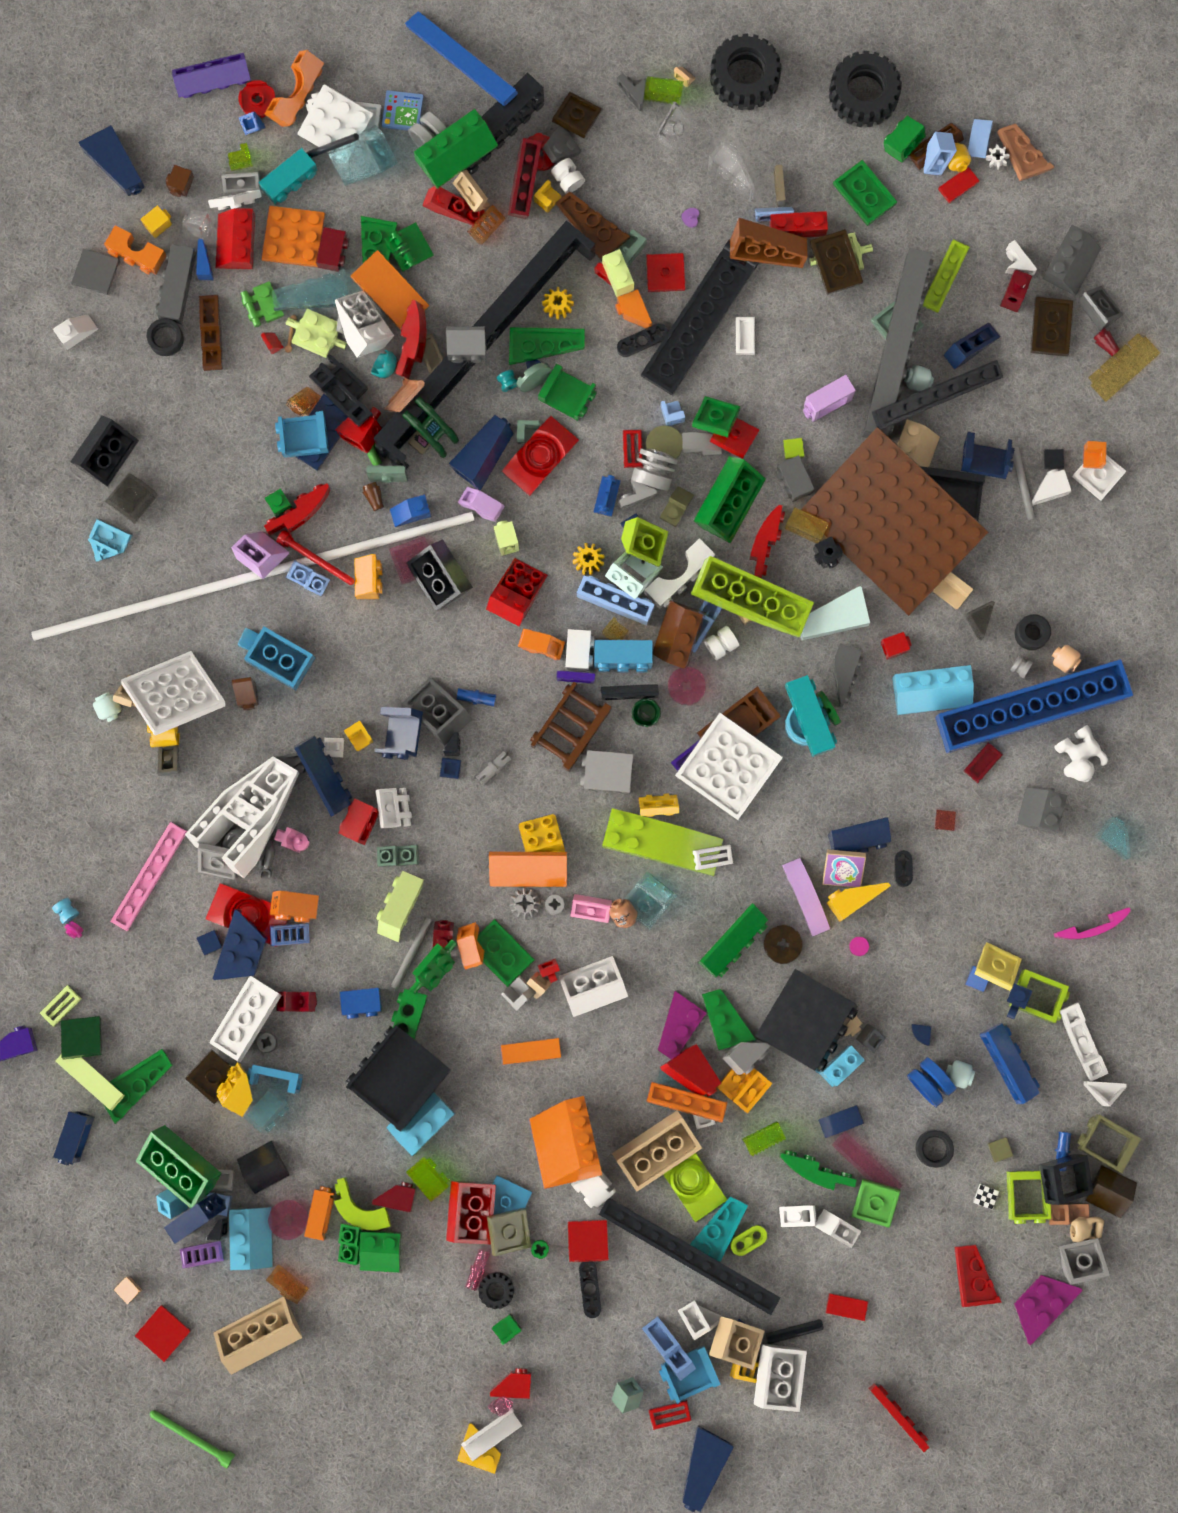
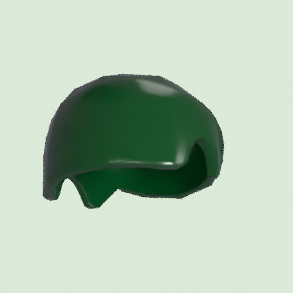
[632,698,661,727]

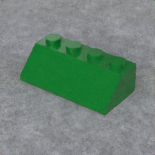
[414,109,498,189]
[694,456,766,544]
[698,903,768,978]
[136,1125,222,1208]

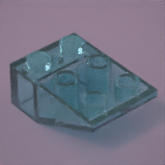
[328,125,398,186]

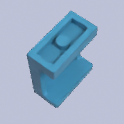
[275,411,329,458]
[247,1065,303,1094]
[659,1345,721,1404]

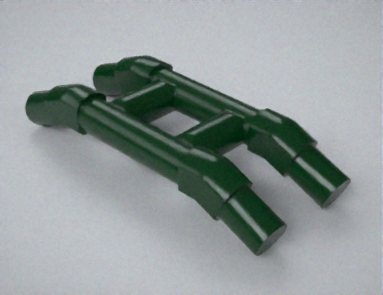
[402,396,459,458]

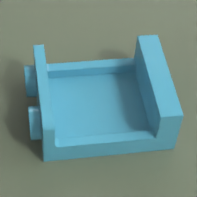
[819,1045,864,1087]

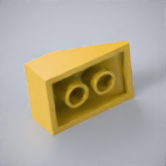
[827,883,891,922]

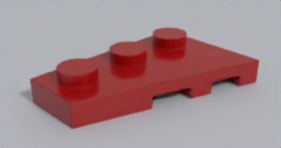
[955,1245,1002,1307]

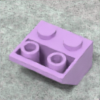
[231,531,289,579]

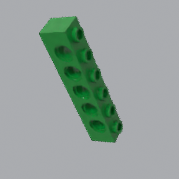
[391,989,428,1040]

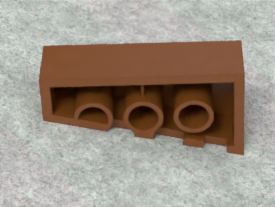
[730,218,808,268]

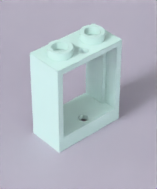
[605,551,663,599]

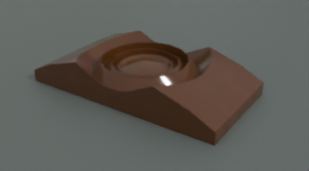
[697,686,781,738]

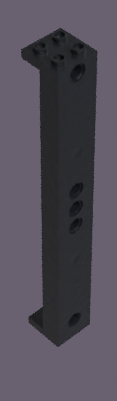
[374,220,595,470]

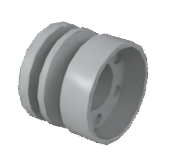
[631,448,678,491]

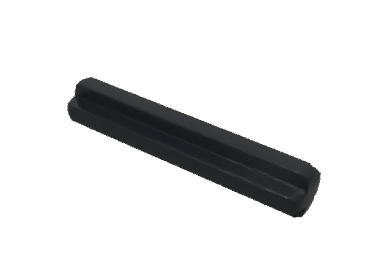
[766,1319,824,1344]

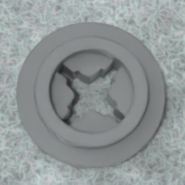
[509,888,540,919]

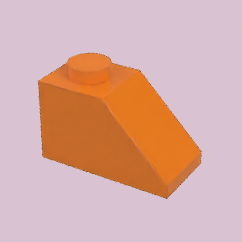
[615,289,652,328]

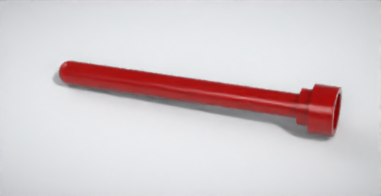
[276,530,355,585]

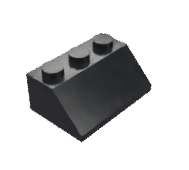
[70,416,139,487]
[406,539,473,611]

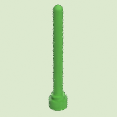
[150,1410,235,1469]

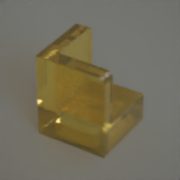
[602,617,629,640]

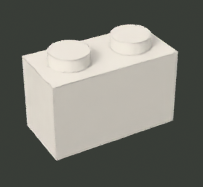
[566,629,594,671]

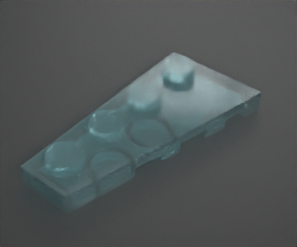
[272,269,348,311]

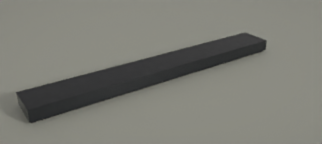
[872,360,1003,429]

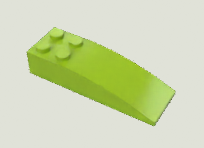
[691,556,814,637]
[602,808,723,876]

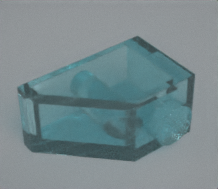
[1094,817,1131,860]

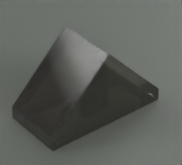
[965,601,995,641]

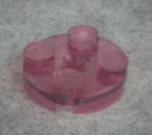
[668,667,706,706]
[268,1200,308,1240]

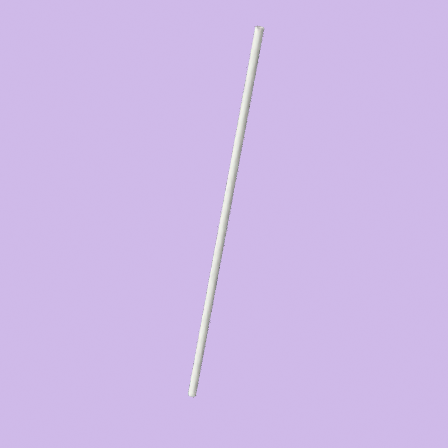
[31,512,474,641]

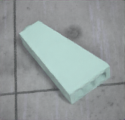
[801,586,870,640]

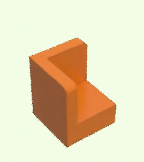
[1083,441,1107,469]

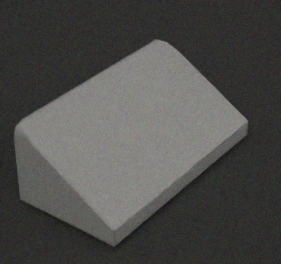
[221,170,261,193]

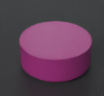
[849,937,869,956]

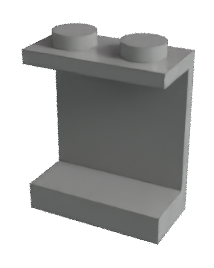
[580,750,633,794]

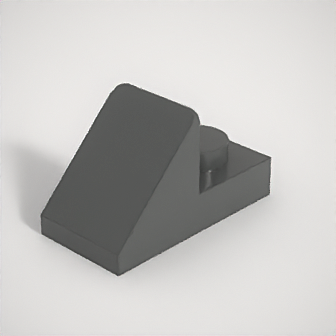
[617,73,646,111]
[158,745,181,776]

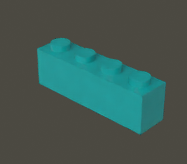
[785,675,837,758]

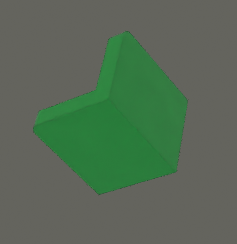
[492,1314,522,1345]

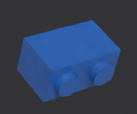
[340,988,382,1019]

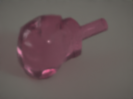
[488,1396,513,1417]

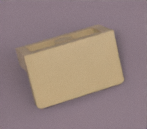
[453,170,490,212]
[932,572,973,609]

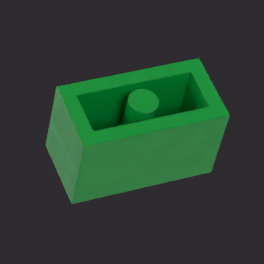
[883,115,926,163]

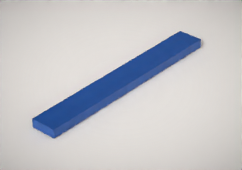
[405,11,518,106]

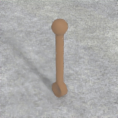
[285,315,297,353]

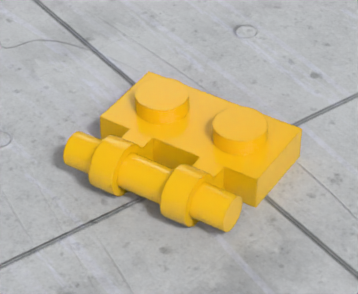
[639,793,679,817]

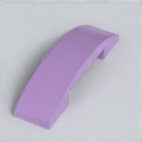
[782,858,830,937]

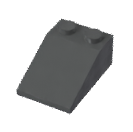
[403,678,472,746]

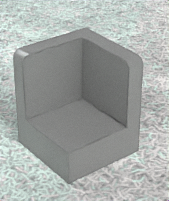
[501,976,536,1011]

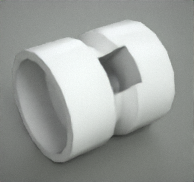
[551,158,585,194]
[704,626,739,660]

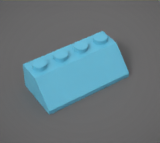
[892,665,974,715]

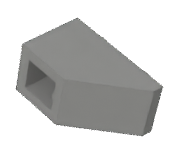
[722,1042,770,1075]

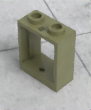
[1077,1114,1141,1173]

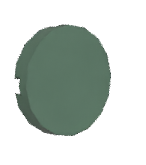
[517,363,552,392]

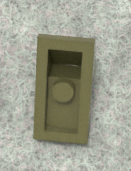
[660,486,694,527]

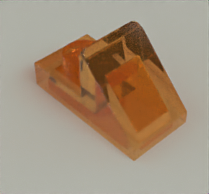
[286,387,321,417]
[266,1264,309,1304]

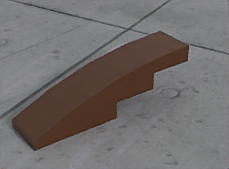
[199,295,223,371]

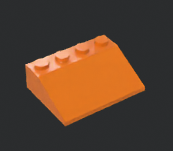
[529,1096,602,1189]

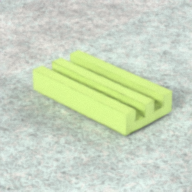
[40,985,82,1027]

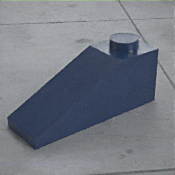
[943,323,1000,370]

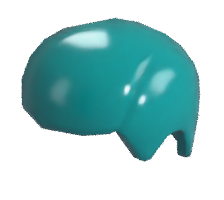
[371,350,397,379]

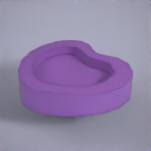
[681,208,699,228]

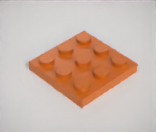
[262,206,325,267]

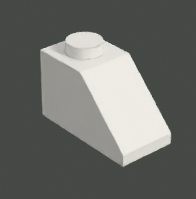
[53,314,98,350]
[1031,469,1071,506]
[815,1209,861,1248]

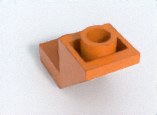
[518,629,565,660]
[457,922,484,970]

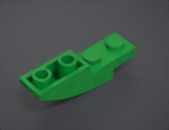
[779,1150,856,1190]

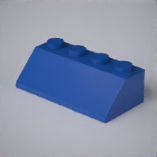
[979,1023,1040,1104]

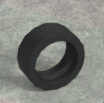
[146,318,184,356]
[915,1130,954,1168]

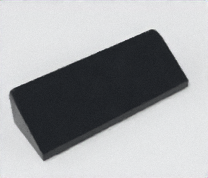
[601,684,659,701]

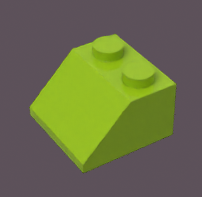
[621,517,669,567]

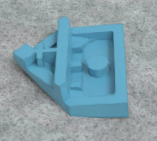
[88,519,132,562]

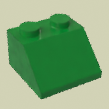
[359,1230,402,1273]

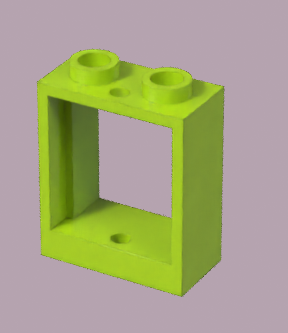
[1009,969,1070,1023]
[1006,1171,1051,1224]

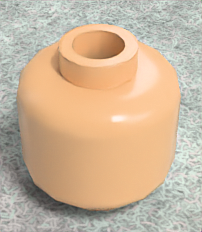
[1052,645,1082,673]

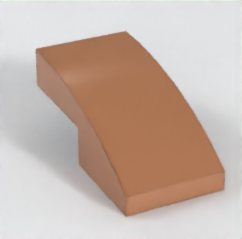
[1049,1204,1090,1225]

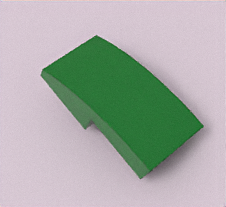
[338,1223,361,1265]

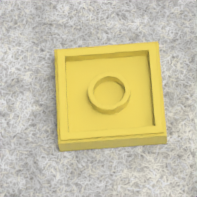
[975,942,1022,991]

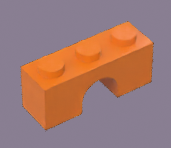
[104,225,166,275]

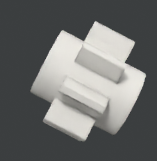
[986,145,1010,170]

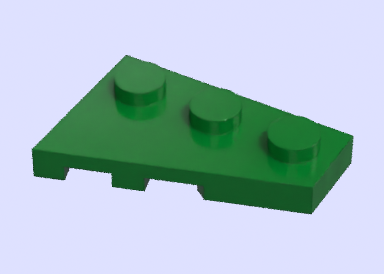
[702,989,756,1051]

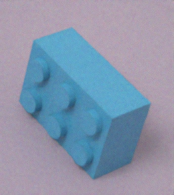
[244,626,316,691]
[594,640,652,673]

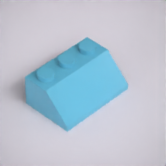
[386,1092,455,1156]
[229,1207,273,1270]

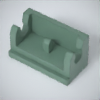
[615,229,647,267]

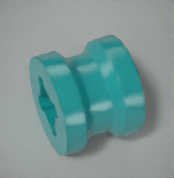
[496,370,517,392]

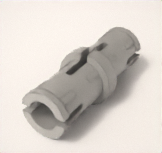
[476,751,512,786]

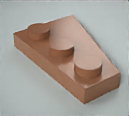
[997,124,1054,181]

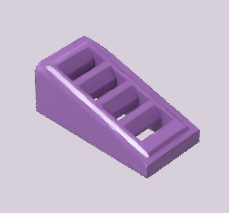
[180,1241,224,1269]

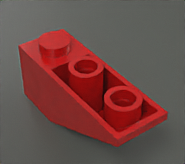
[422,186,485,227]

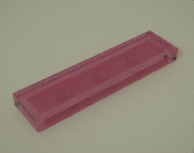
[832,1131,903,1189]

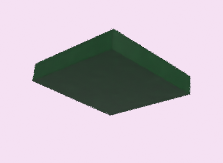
[61,1016,102,1060]

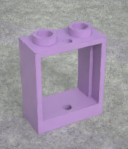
[803,375,856,422]

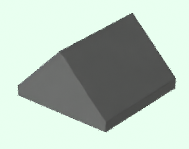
[1078,286,1123,331]

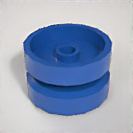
[907,1057,957,1108]

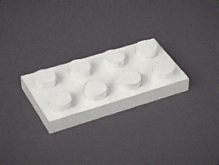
[209,976,282,1063]

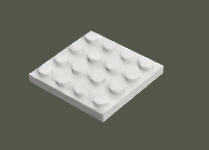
[121,651,225,736]
[675,713,783,820]

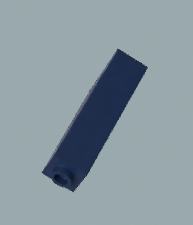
[78,125,145,196]
[449,415,514,491]
[682,1425,734,1513]

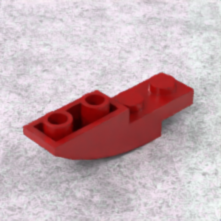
[395,300,427,379]
[264,483,331,536]
[749,505,785,578]

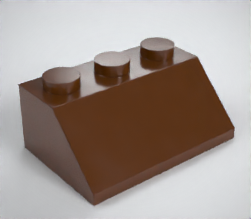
[652,600,706,669]

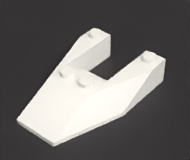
[185,756,299,878]

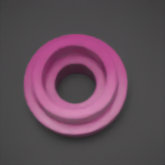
[64,921,83,939]

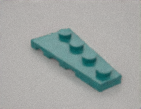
[690,1196,748,1262]

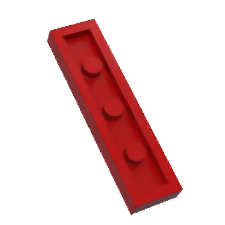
[868,1383,930,1452]

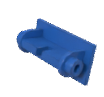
[594,475,621,517]

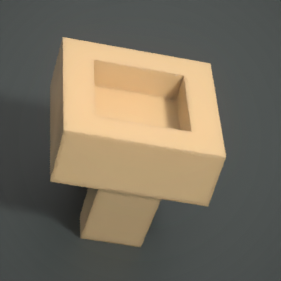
[526,971,552,999]

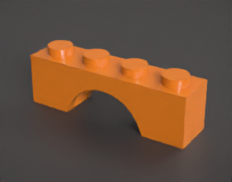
[265,50,324,127]

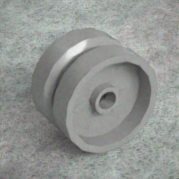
[408,112,446,147]

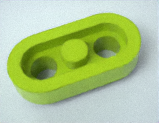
[730,1225,767,1256]

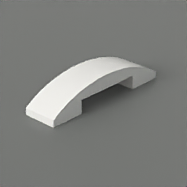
[1060,1002,1108,1081]

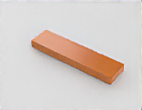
[647,1082,727,1123]

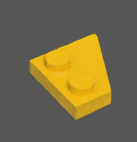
[457,1423,501,1474]

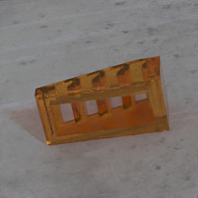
[467,205,506,245]

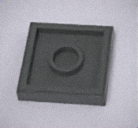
[71,248,120,295]

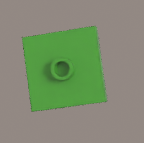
[852,1178,901,1228]

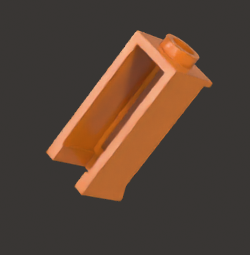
[304,1186,335,1241]

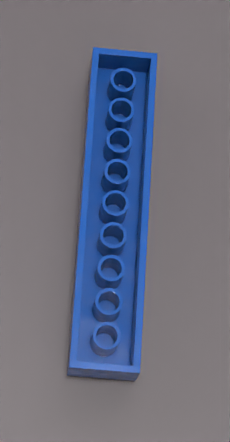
[935,659,1133,753]

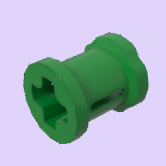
[531,1240,549,1259]

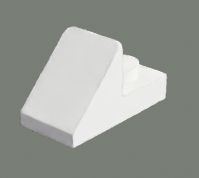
[1005,240,1037,276]
[780,1204,817,1227]

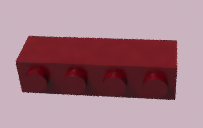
[508,138,542,219]

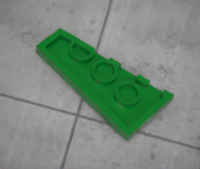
[361,216,398,263]
[509,327,585,365]
[103,1049,173,1124]

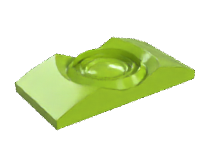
[663,1153,727,1222]

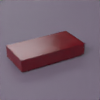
[963,742,1003,784]

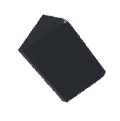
[443,732,461,756]
[206,1218,228,1240]

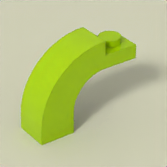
[334,1177,392,1230]

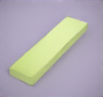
[56,1055,125,1111]

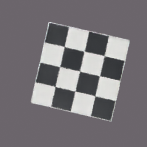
[973,1184,999,1210]

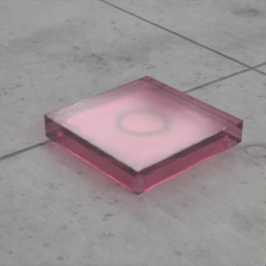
[389,536,428,585]

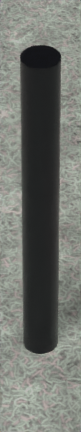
[306,133,359,158]

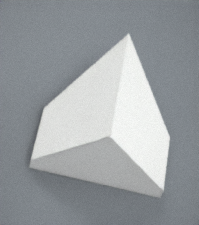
[1084,1081,1126,1106]
[678,1300,723,1340]

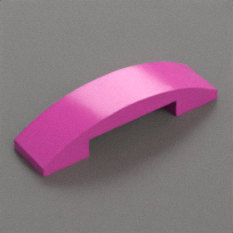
[1054,907,1131,940]

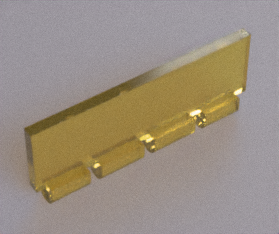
[1088,334,1160,402]

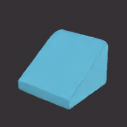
[238,628,259,651]

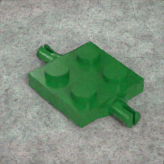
[409,939,458,995]

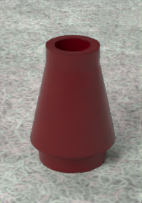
[1093,328,1120,357]

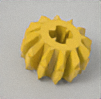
[542,287,574,320]
[573,543,605,575]

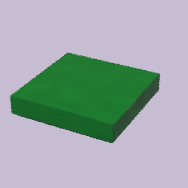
[692,396,741,437]

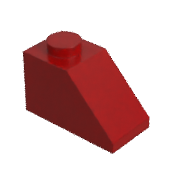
[490,1368,531,1399]

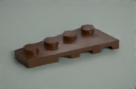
[555,191,630,261]

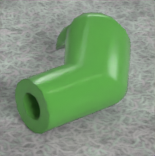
[367,443,382,466]

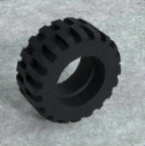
[710,33,782,110]
[829,51,902,127]

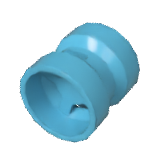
[52,897,79,924]

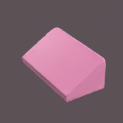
[571,894,612,923]

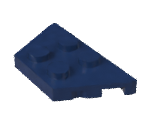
[212,909,267,980]

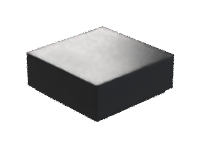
[1044,449,1064,469]

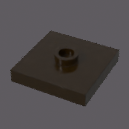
[552,92,602,138]
[185,1049,232,1104]

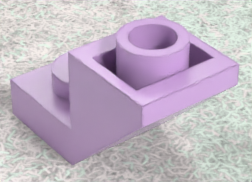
[458,487,505,522]

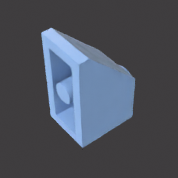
[924,132,957,175]

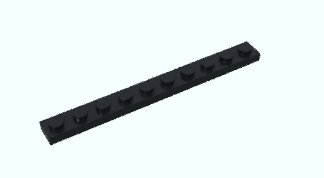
[599,1198,781,1315]

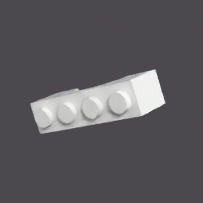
[644,538,715,609]

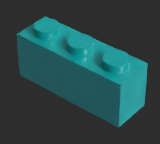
[258,148,317,204]

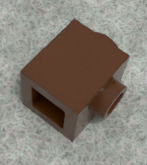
[166,165,194,197]

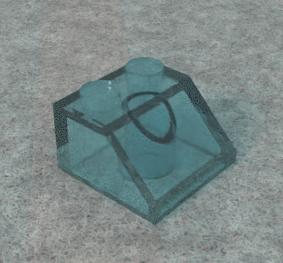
[625,871,677,930]

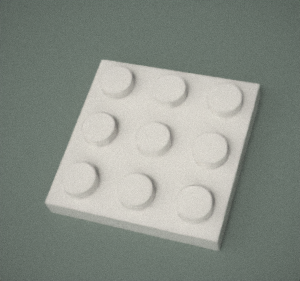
[298,84,373,163]

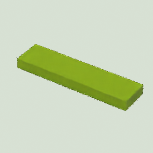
[923,239,970,313]

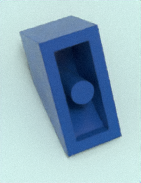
[390,494,431,527]

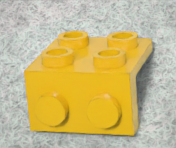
[518,814,565,852]

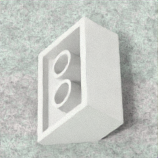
[558,956,628,1017]

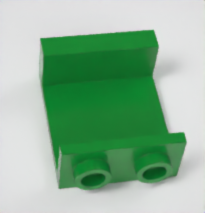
[538,363,597,421]

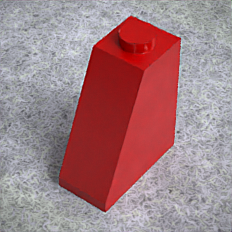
[660,1044,722,1097]

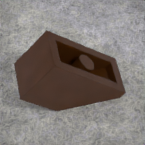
[232,677,259,711]

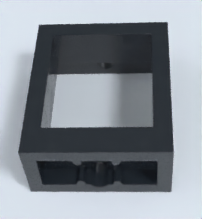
[1039,1154,1093,1205]

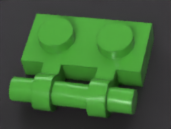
[240,281,284,327]

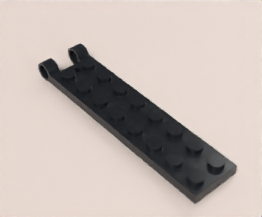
[641,239,759,396]

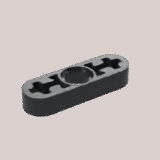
[617,323,668,357]
[579,1261,601,1318]

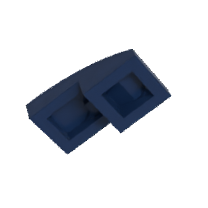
[818,1105,864,1138]

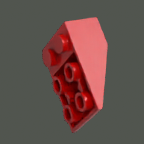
[486,558,548,627]

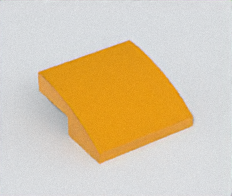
[716,1068,772,1114]

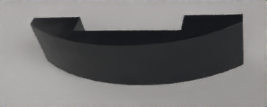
[309,364,373,427]

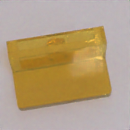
[785,507,829,544]

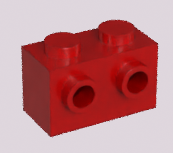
[338,798,379,845]

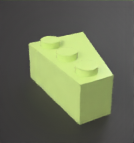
[376,871,424,942]

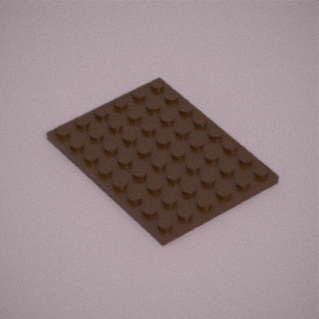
[799,427,989,616]

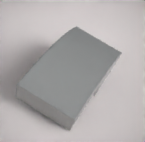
[682,432,722,455]

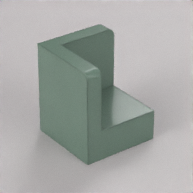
[517,420,540,443]
[612,1377,644,1414]

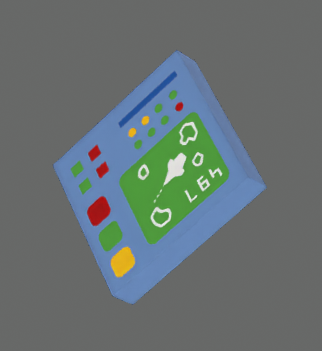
[382,90,424,130]

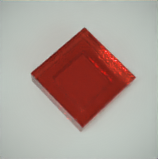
[935,810,956,831]

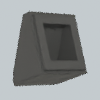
[856,1024,886,1053]

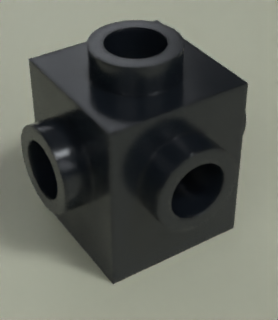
[813,536,843,569]

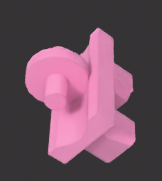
[274,827,309,853]

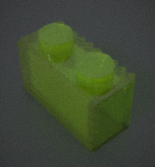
[644,76,684,106]
[742,1121,786,1156]
[406,1156,450,1202]

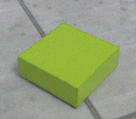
[783,438,804,460]

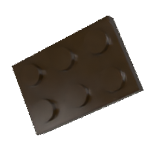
[809,229,863,295]
[1030,297,1073,357]

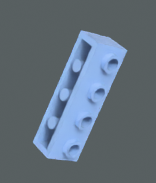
[577,576,655,626]

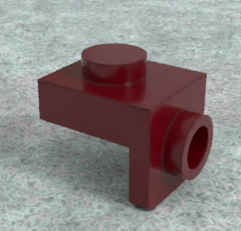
[433,920,454,952]

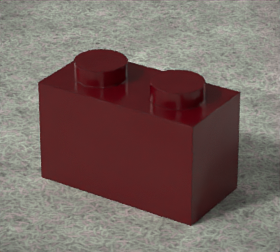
[316,227,350,272]

